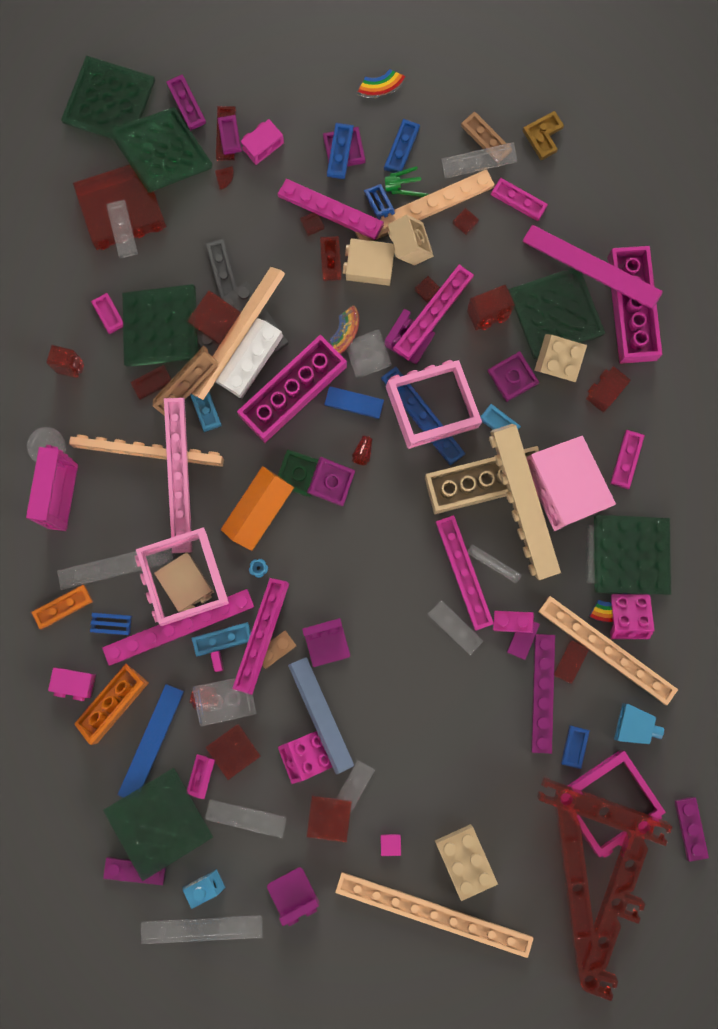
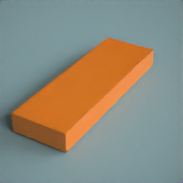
[31,585,93,630]

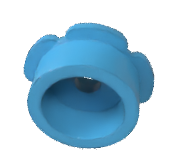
[249,559,268,578]

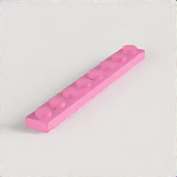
[164,398,192,553]

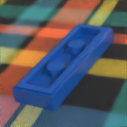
[384,119,420,173]
[327,123,354,179]
[325,386,384,419]

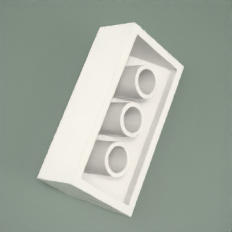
[215,318,283,399]

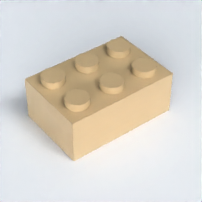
[435,824,498,901]

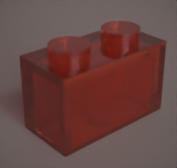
[320,236,342,281]
[46,345,84,378]
[586,366,631,413]

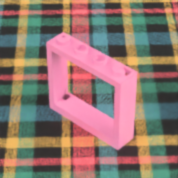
[386,360,482,449]
[135,527,229,626]

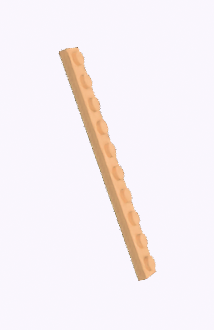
[335,872,534,958]

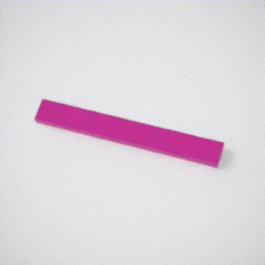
[523,225,663,309]

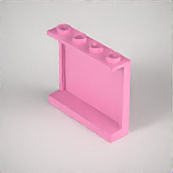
[526,435,616,531]

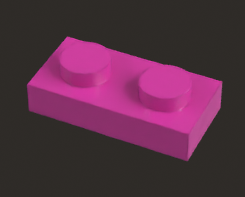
[493,611,534,633]
[186,754,215,799]

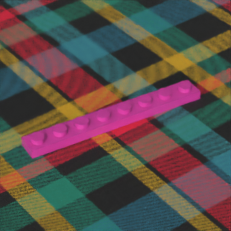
[102,589,255,666]

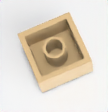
[388,215,434,266]
[534,334,587,382]

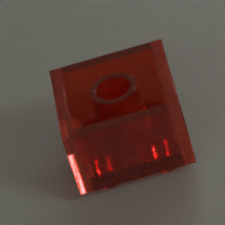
[467,284,515,330]

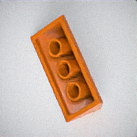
[221,466,294,551]
[74,664,149,745]

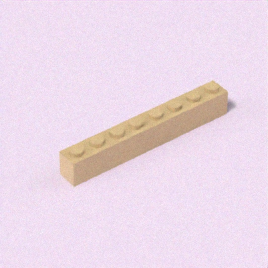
[489,424,561,580]

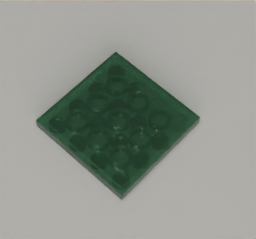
[61,55,155,145]
[110,107,213,193]
[508,268,605,359]
[122,284,198,367]
[594,515,671,595]
[103,768,213,881]

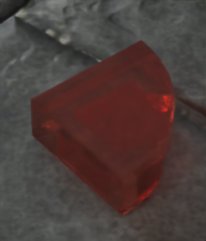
[215,166,234,190]

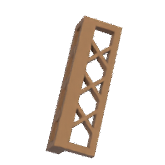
[153,345,219,416]

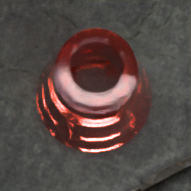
[352,436,373,466]

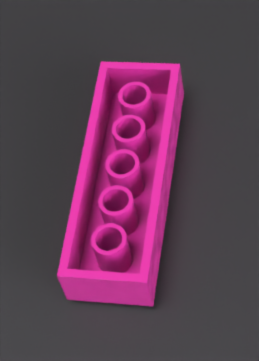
[608,246,662,364]
[237,334,347,443]

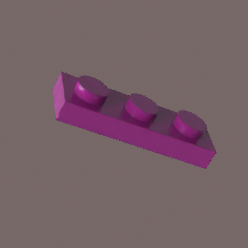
[166,74,206,131]
[675,797,709,862]
[103,857,167,885]

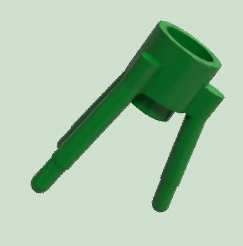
[385,166,429,197]

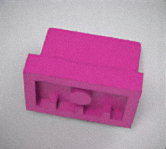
[610,594,654,639]
[278,731,332,784]

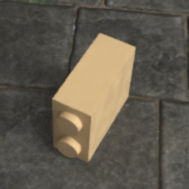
[343,238,395,286]
[154,552,214,612]

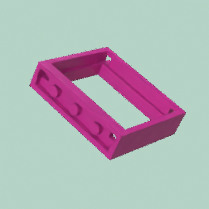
[26,445,78,531]
[556,750,666,857]

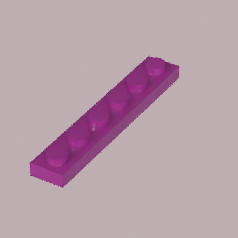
[531,634,555,754]

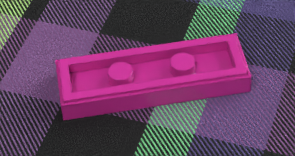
[491,177,548,221]
[610,430,645,489]

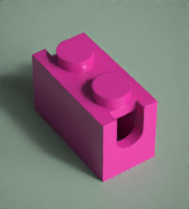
[241,119,284,165]
[48,668,96,701]

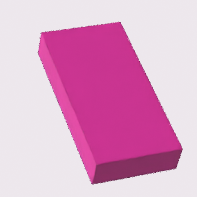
[91,293,126,334]

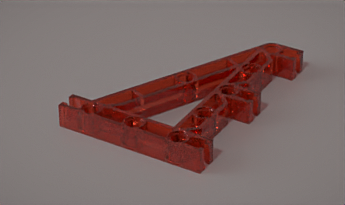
[537,778,672,1001]

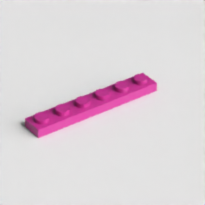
[278,179,384,240]
[393,265,474,360]
[435,515,494,631]
[232,578,289,695]

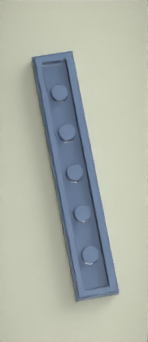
[288,657,354,774]

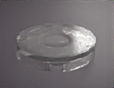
[27,427,66,461]

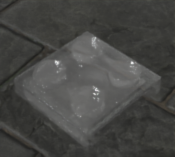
[346,329,392,379]

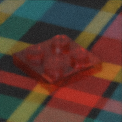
[187,290,240,344]
[205,724,261,780]
[307,795,352,842]

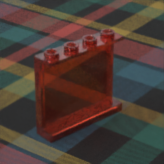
[73,160,166,250]

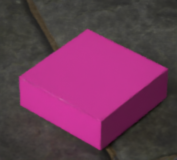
[211,651,224,672]
[381,834,401,856]

